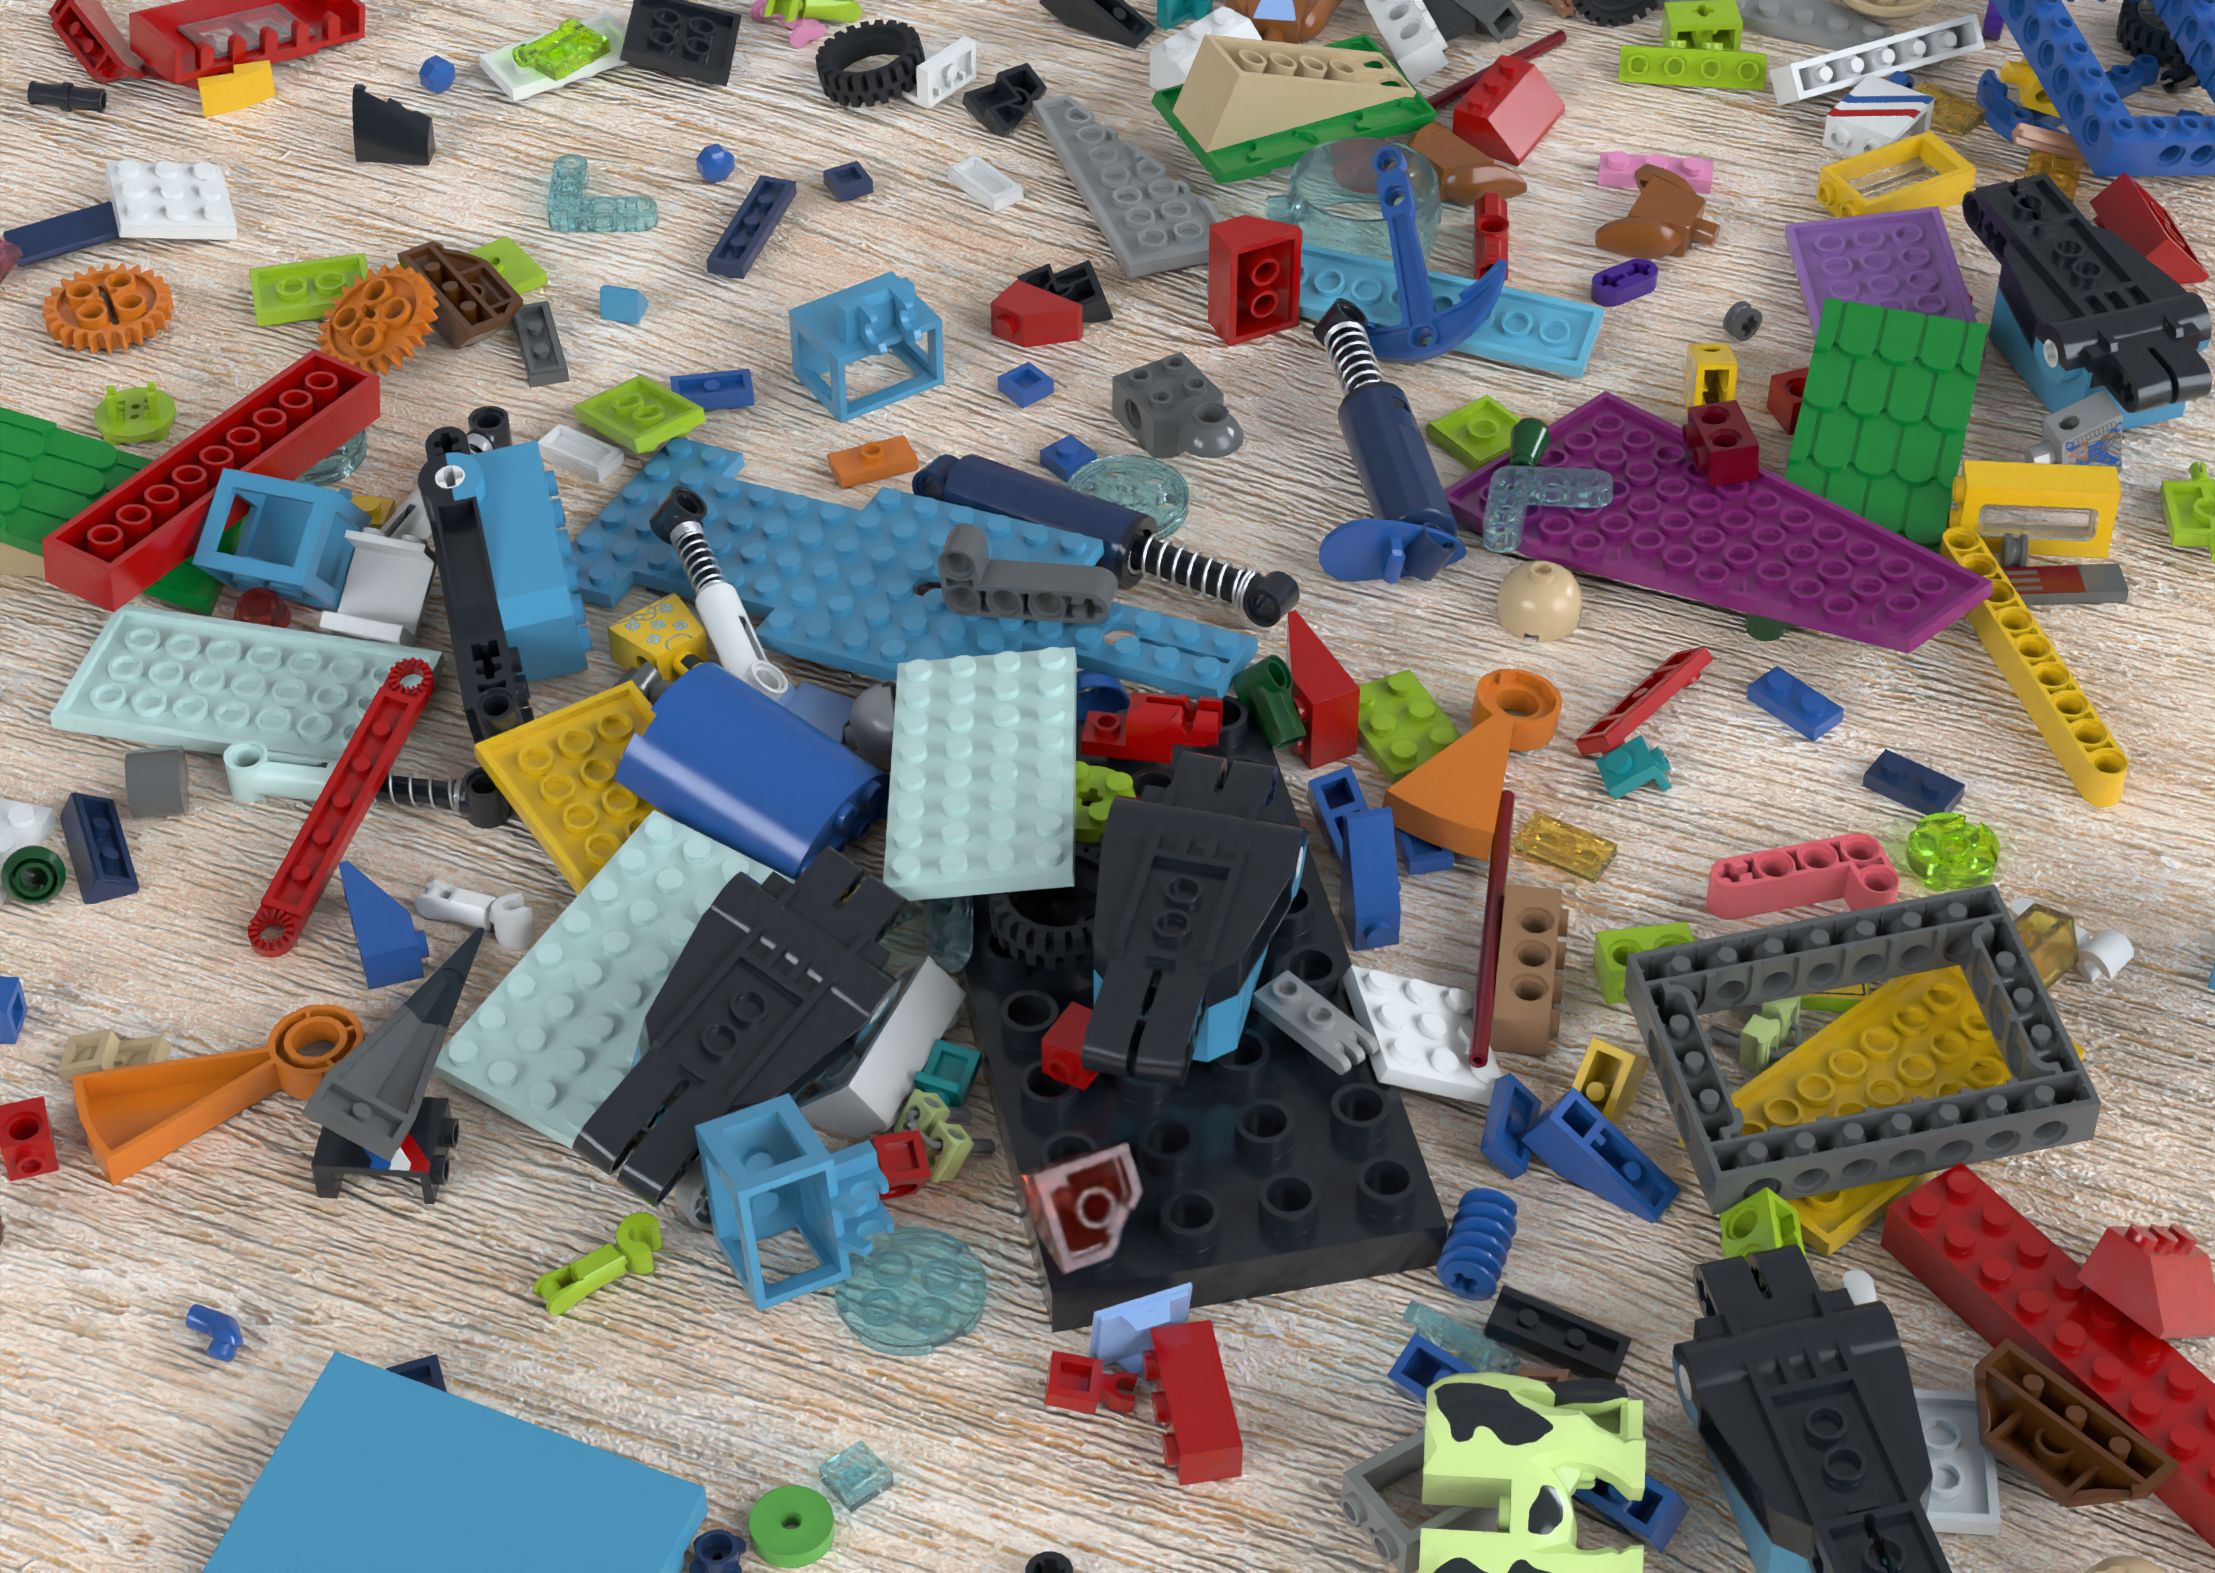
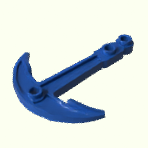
[1976,54,2160,157]
[1364,146,1508,363]

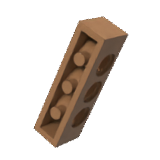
[1490,884,1569,1057]

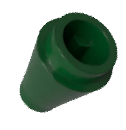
[1509,417,1551,478]

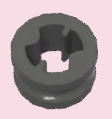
[1723,301,1762,341]
[2000,532,2028,567]

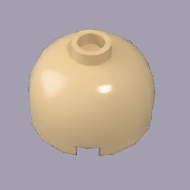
[1497,560,1582,642]

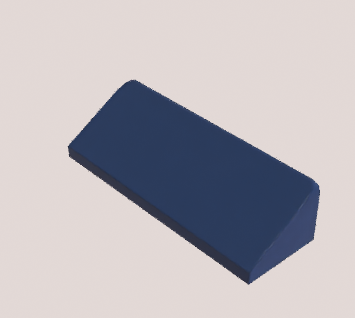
[3,201,121,267]
[60,793,140,904]

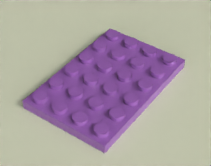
[1785,206,1986,358]

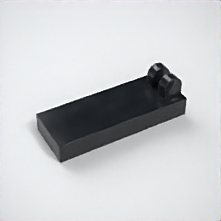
[1483,1285,1632,1382]

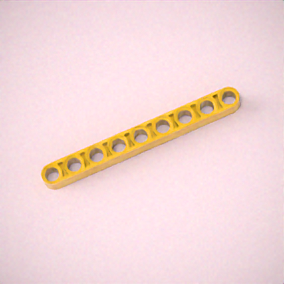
[1939,526,2129,807]

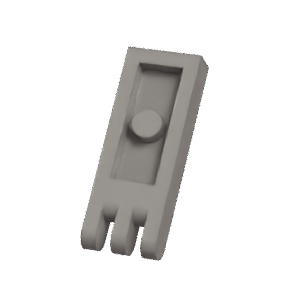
[1252,970,1379,1075]

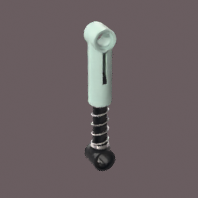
[223,740,511,829]

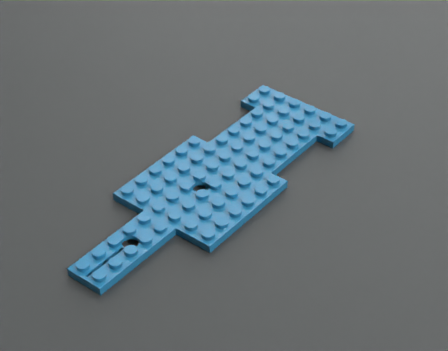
[566,437,1258,699]

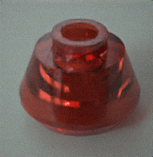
[232,587,291,628]

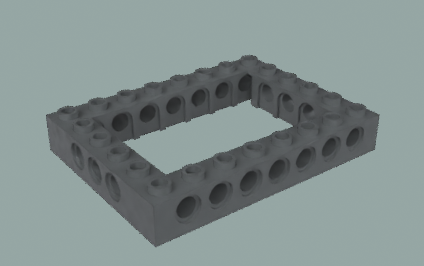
[1624,884,2101,1215]

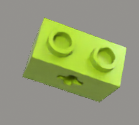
[1661,0,1743,52]

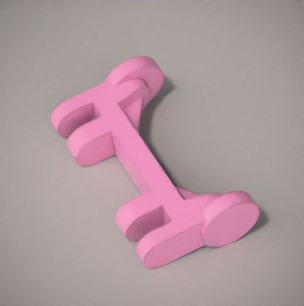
[750,0,826,48]

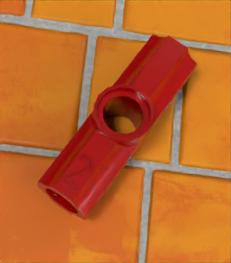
[1472,192,1509,280]

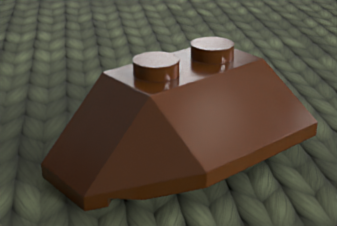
[397,241,523,350]
[1973,1338,2180,1508]

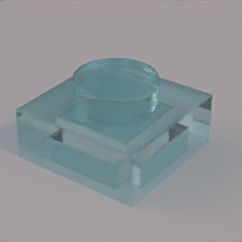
[819,1440,894,1513]

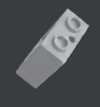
[1340,1428,1499,1573]

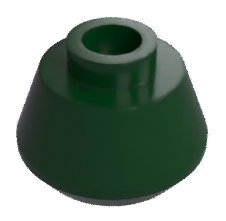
[1,845,66,905]

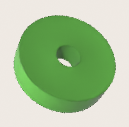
[748,1486,835,1568]

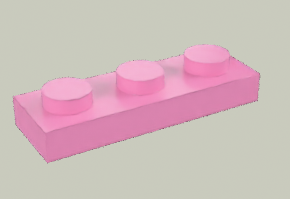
[1598,151,1713,194]

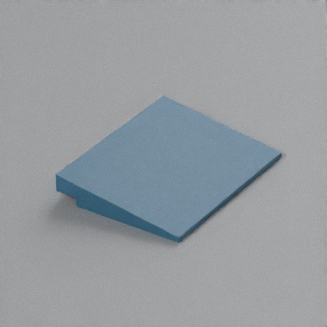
[202,1351,708,1573]

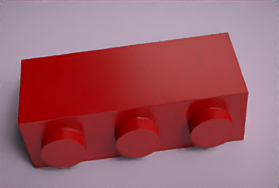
[1141,1319,1243,1486]

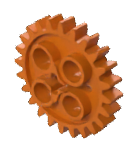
[42,263,174,354]
[317,264,439,376]

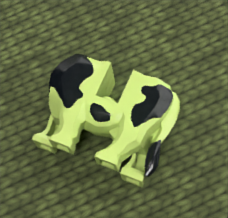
[1419,1372,1646,1573]

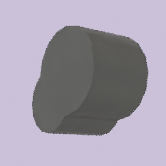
[125,745,188,820]

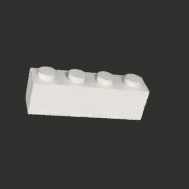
[796,955,967,1139]

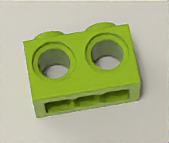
[1593,922,1695,1004]
[1719,1187,1805,1263]

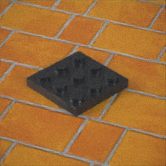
[620,0,742,87]

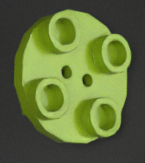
[94,381,177,446]

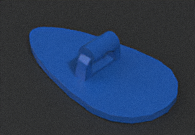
[1319,518,1466,584]

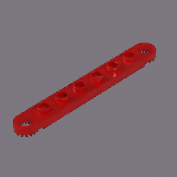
[247,657,435,958]

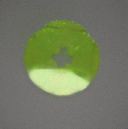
[1905,812,2000,892]

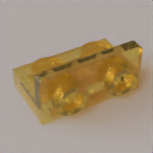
[2023,149,2083,203]

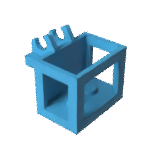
[789,271,944,423]
[192,468,372,611]
[695,1093,895,1311]

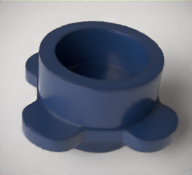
[689,1529,746,1573]

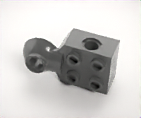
[1112,352,1244,458]

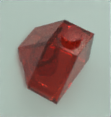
[1016,1142,1143,1274]

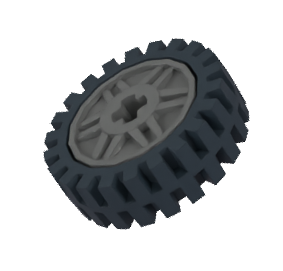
[2116,0,2185,69]

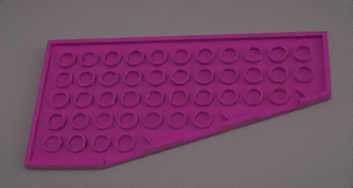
[1444,391,1993,654]

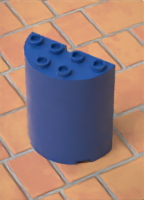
[614,662,890,881]

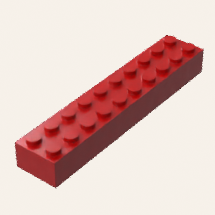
[42,349,380,612]
[1880,1162,2215,1549]

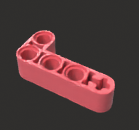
[1706,833,1900,920]

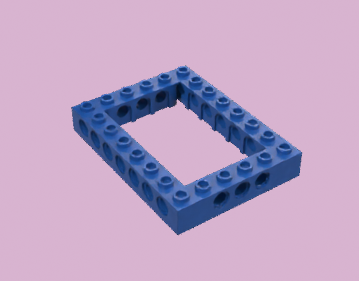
[1992,0,2215,177]

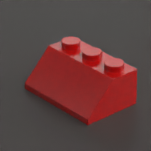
[1452,55,1565,167]
[2089,172,2210,284]
[1208,215,1302,346]
[2076,1224,2215,1339]

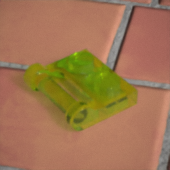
[512,18,611,81]

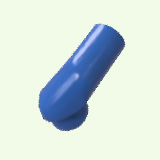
[186,1304,243,1363]

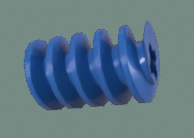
[1436,1188,1517,1301]

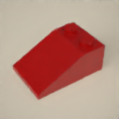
[1286,610,1360,770]

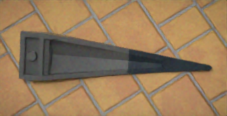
[302,927,485,1162]

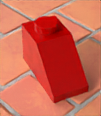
[991,280,1083,348]

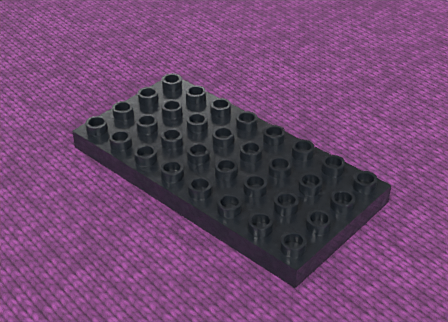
[936,695,1448,1333]

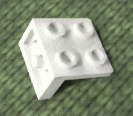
[902,36,977,109]

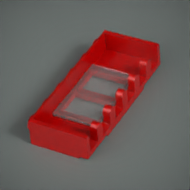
[129,0,365,83]

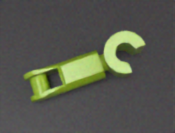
[763,0,862,23]
[533,1212,663,1316]

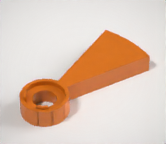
[1382,668,1562,861]
[72,1004,365,1186]

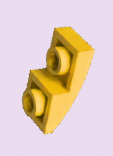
[197,60,276,117]

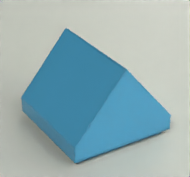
[600,285,649,324]

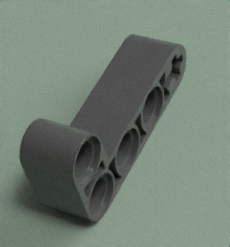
[938,523,1118,624]

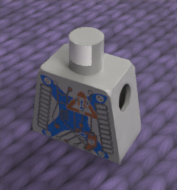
[2024,390,2123,473]

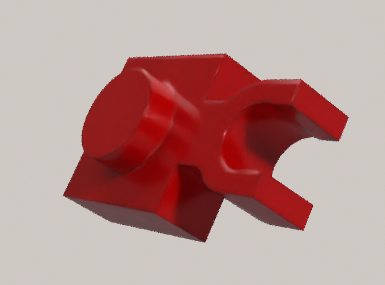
[1044,1351,1138,1414]

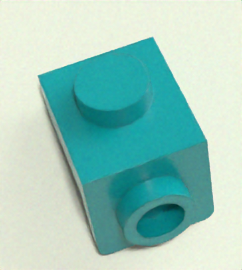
[1157,0,1213,31]
[1595,735,1672,800]
[913,1038,983,1107]

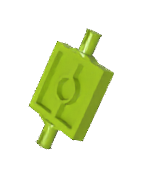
[2159,461,2215,564]

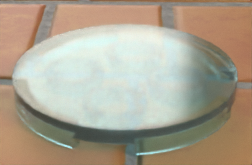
[834,1227,987,1356]

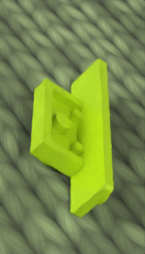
[1618,39,1767,90]

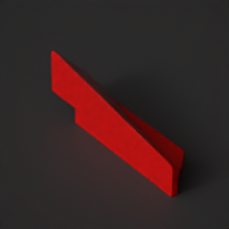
[48,0,147,84]

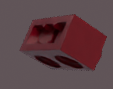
[1682,400,1759,487]

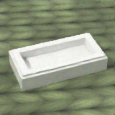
[947,155,1024,213]
[538,423,625,483]

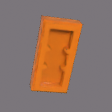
[827,435,918,489]

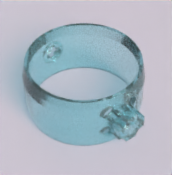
[1265,137,1442,264]

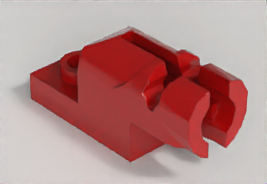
[1081,692,1223,764]

